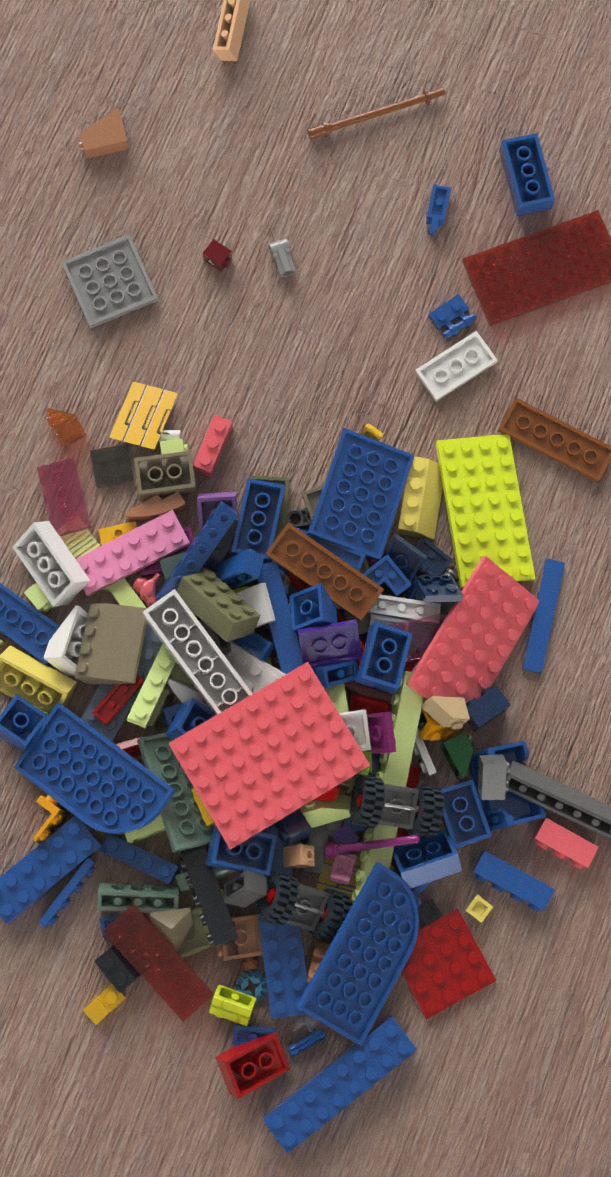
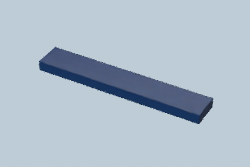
[522,558,565,674]

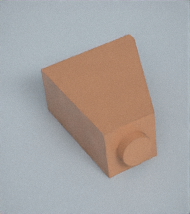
[79,108,129,159]

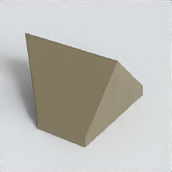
[150,908,193,954]

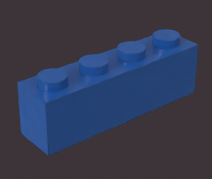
[472,850,555,912]

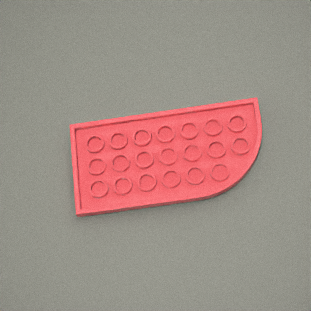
[406,556,539,703]

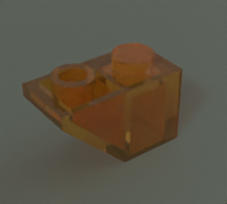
[45,408,86,446]

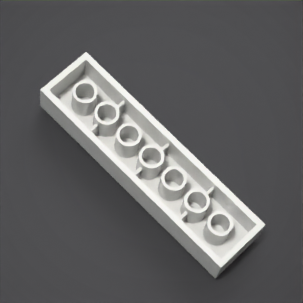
[142,589,253,715]

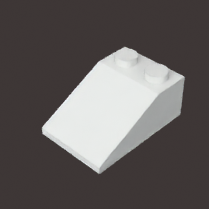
[44,606,88,676]

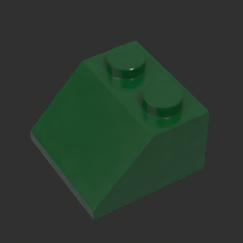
[440,732,474,781]

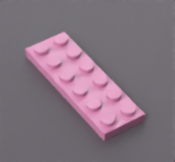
[76,510,190,597]

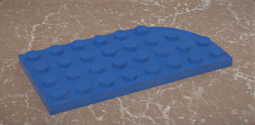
[14,702,176,834]
[296,862,419,1046]

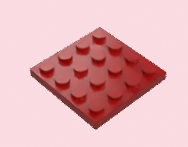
[401,909,497,1019]

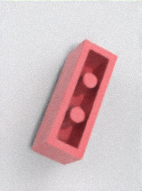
[193,415,233,478]
[532,818,599,870]

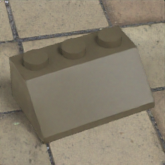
[134,450,197,501]

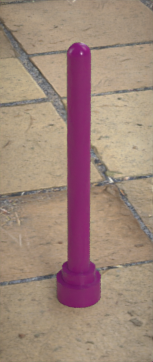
[325,835,420,859]

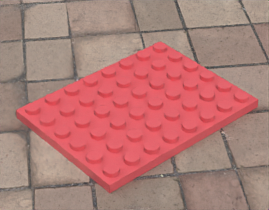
[168,662,370,850]

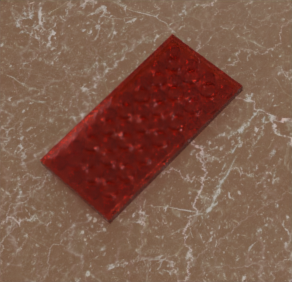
[462,210,611,326]

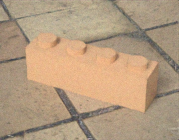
[213,0,250,61]

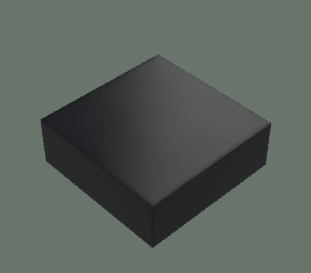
[418,899,442,926]

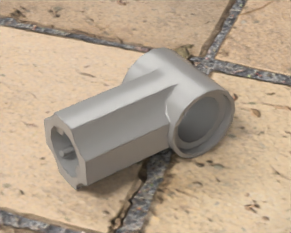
[268,238,296,278]

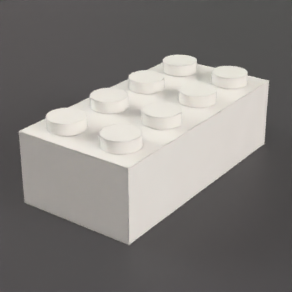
[13,521,90,607]

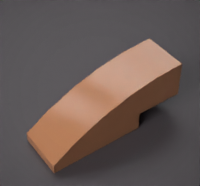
[125,491,187,522]

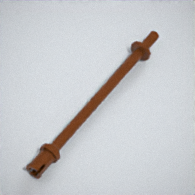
[307,88,445,140]

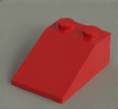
[215,1032,291,1099]

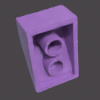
[197,492,238,553]

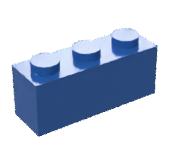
[216,549,264,590]

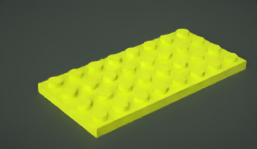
[436,434,536,589]

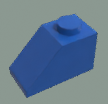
[312,660,358,688]

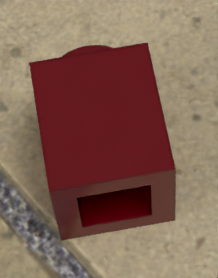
[203,239,233,272]

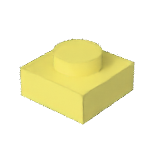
[465,894,493,923]

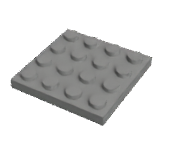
[61,234,159,329]

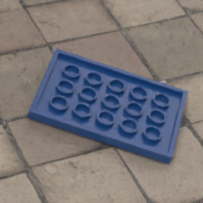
[307,428,414,561]

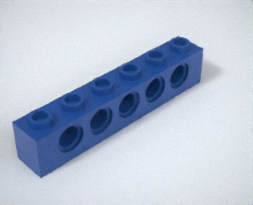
[156,501,238,601]

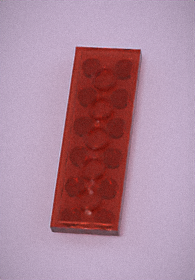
[103,904,214,1022]

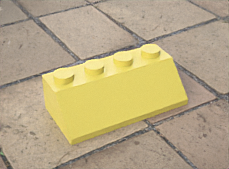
[397,456,443,540]
[0,645,77,715]

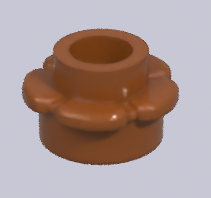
[240,956,260,972]

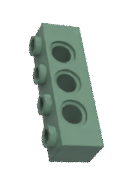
[97,883,180,912]

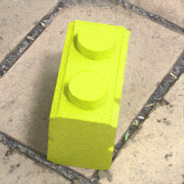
[209,985,257,1026]

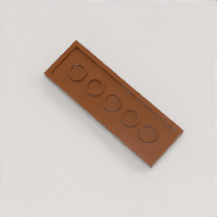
[498,397,611,483]
[265,523,384,622]

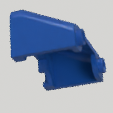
[469,741,546,831]

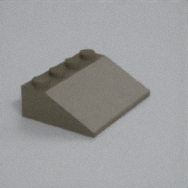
[75,603,147,685]

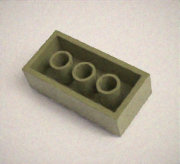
[177,570,261,642]

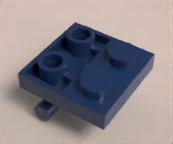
[414,536,453,577]
[414,574,463,603]

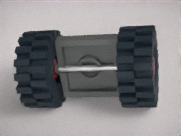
[349,775,444,837]
[255,871,352,943]

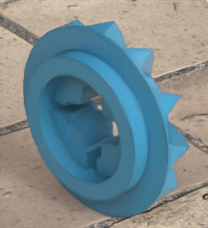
[236,970,267,1003]

